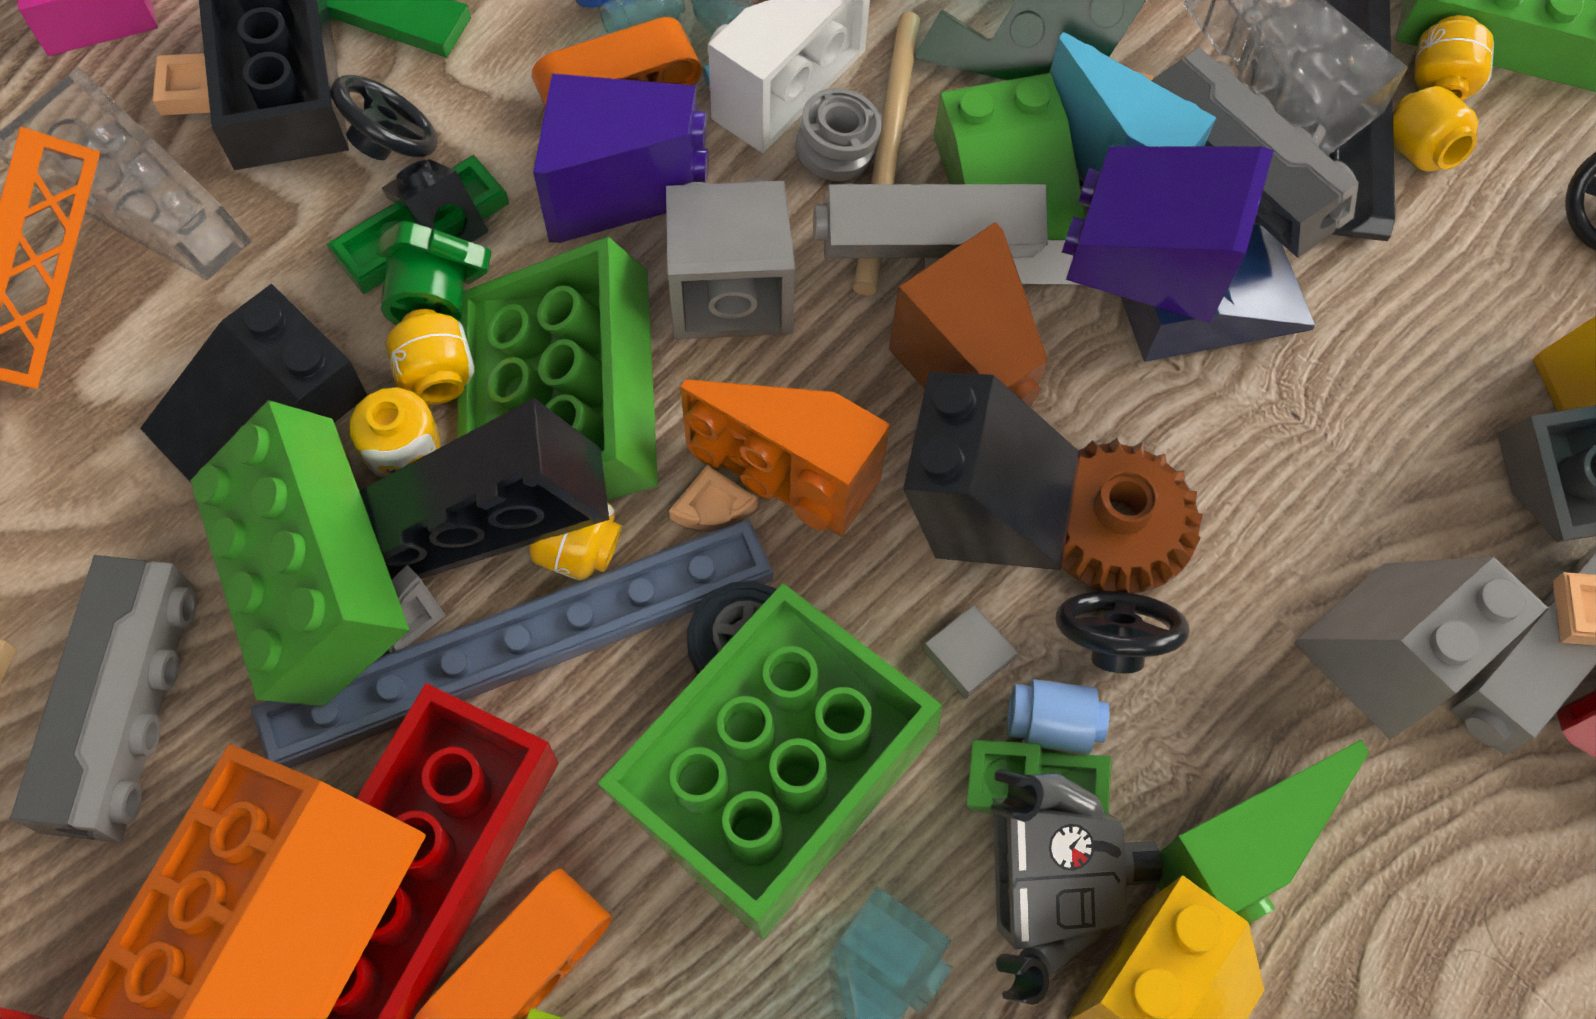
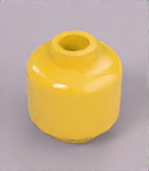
[1393,86,1479,172]

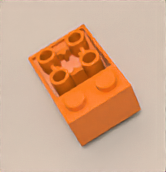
[680,379,890,537]

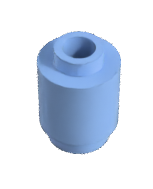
[1007,679,1109,754]

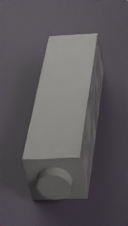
[813,184,1048,258]
[1451,546,1596,755]

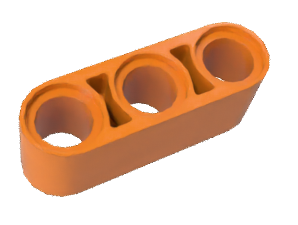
[531,17,703,108]
[414,868,613,1019]

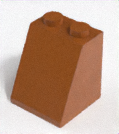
[889,222,1048,408]

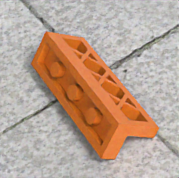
[0,126,101,389]

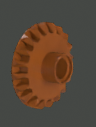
[1061,438,1203,593]

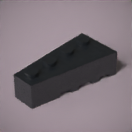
[359,398,610,580]

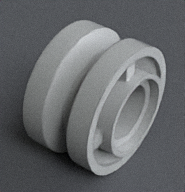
[796,88,882,181]

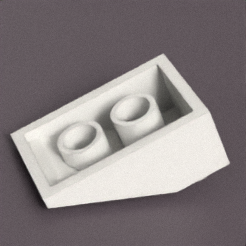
[707,0,870,154]

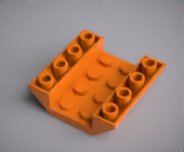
[62,744,426,1019]

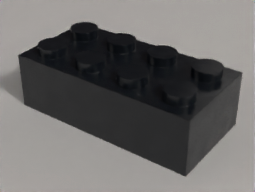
[199,0,349,170]

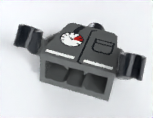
[990,769,1162,1005]

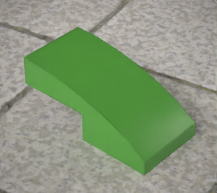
[967,740,1112,814]

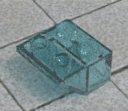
[827,886,953,1019]

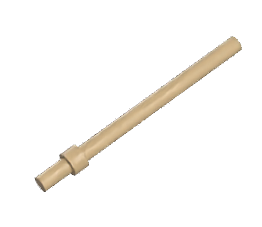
[853,12,920,296]

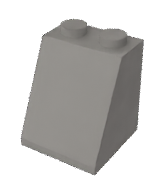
[666,179,795,339]
[1294,557,1548,740]

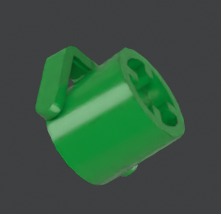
[377,221,492,325]

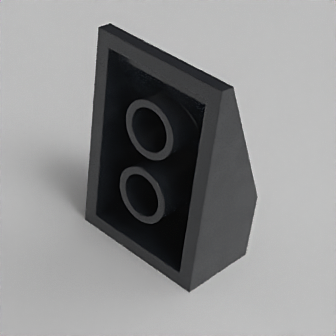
[140,283,367,483]

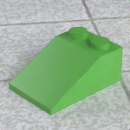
[933,73,1086,240]
[1156,740,1369,924]

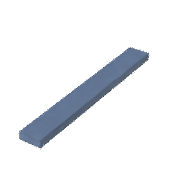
[250,518,773,768]

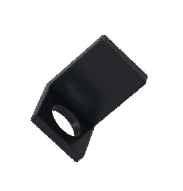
[382,159,488,242]

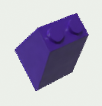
[533,73,709,243]
[1061,146,1274,323]

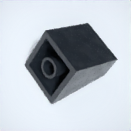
[903,372,1080,570]

